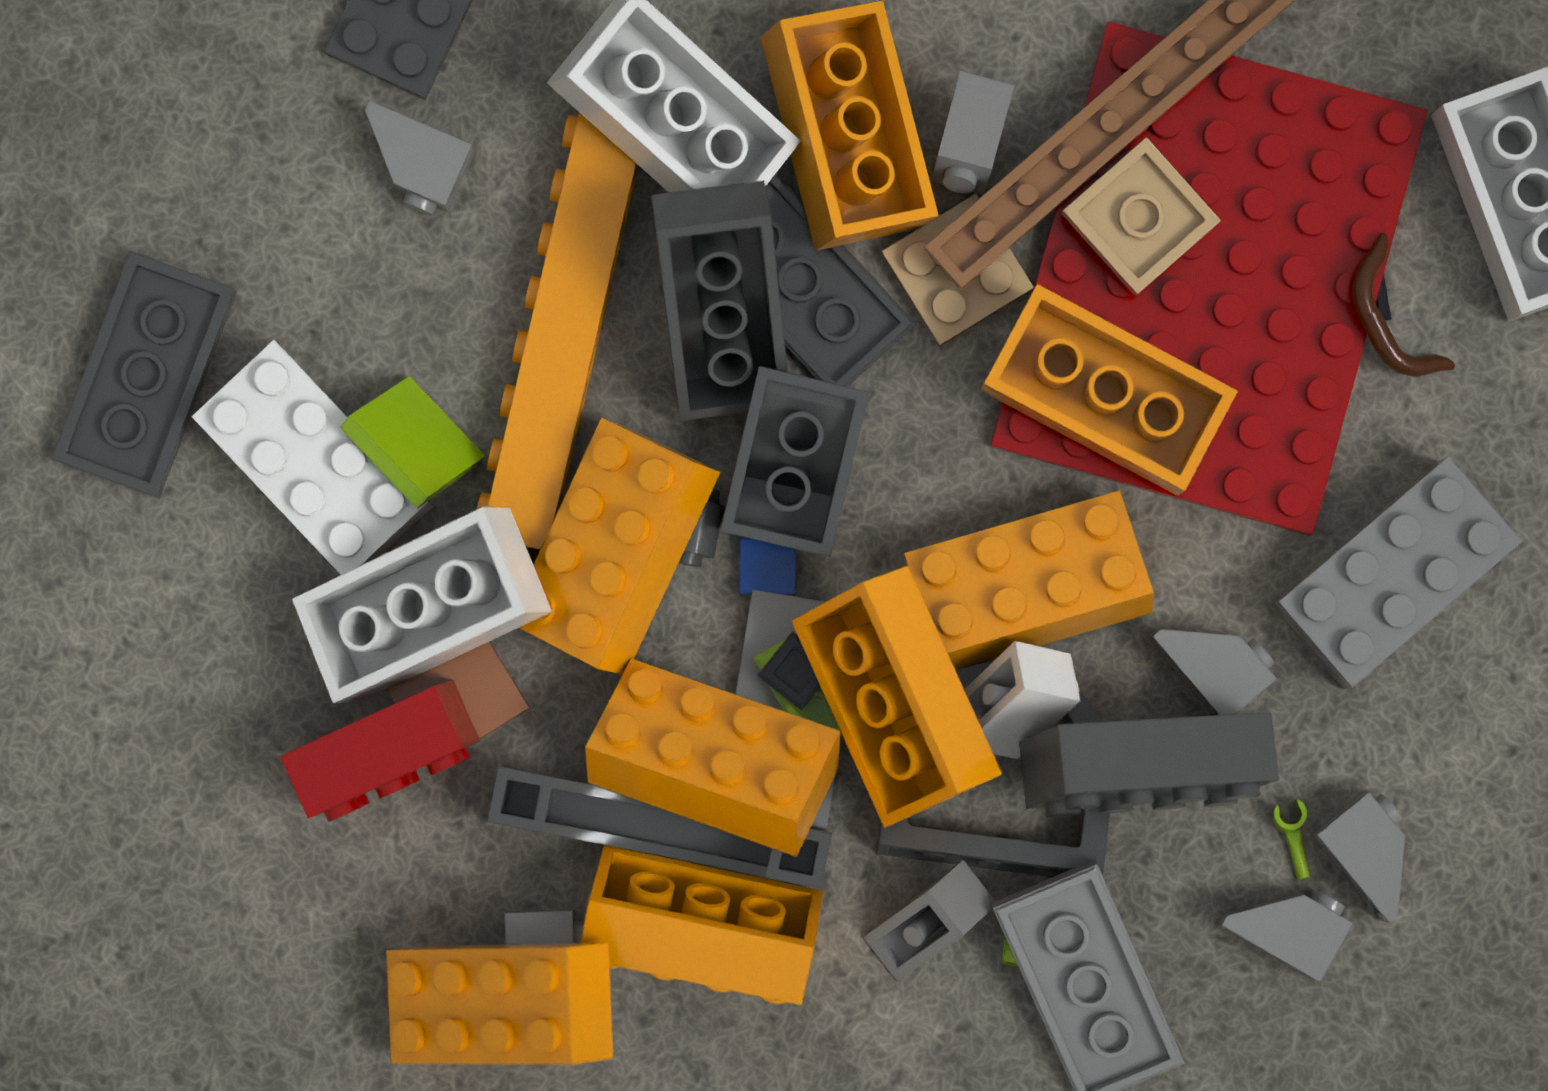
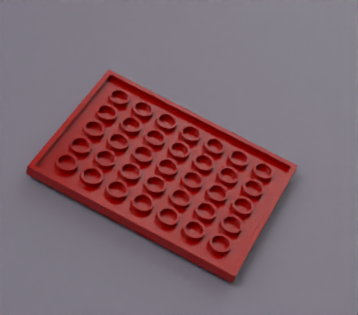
[990,21,1428,536]

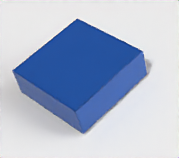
[739,538,796,595]

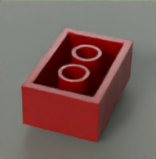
[280,680,481,822]

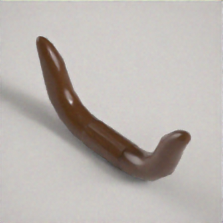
[1351,233,1455,377]

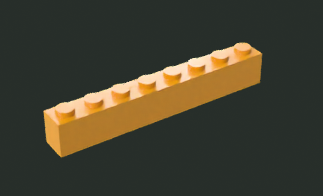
[477,113,639,552]

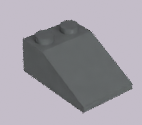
[721,366,869,557]

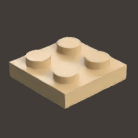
[1061,137,1221,297]
[881,194,1034,347]

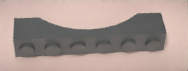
[487,766,832,889]

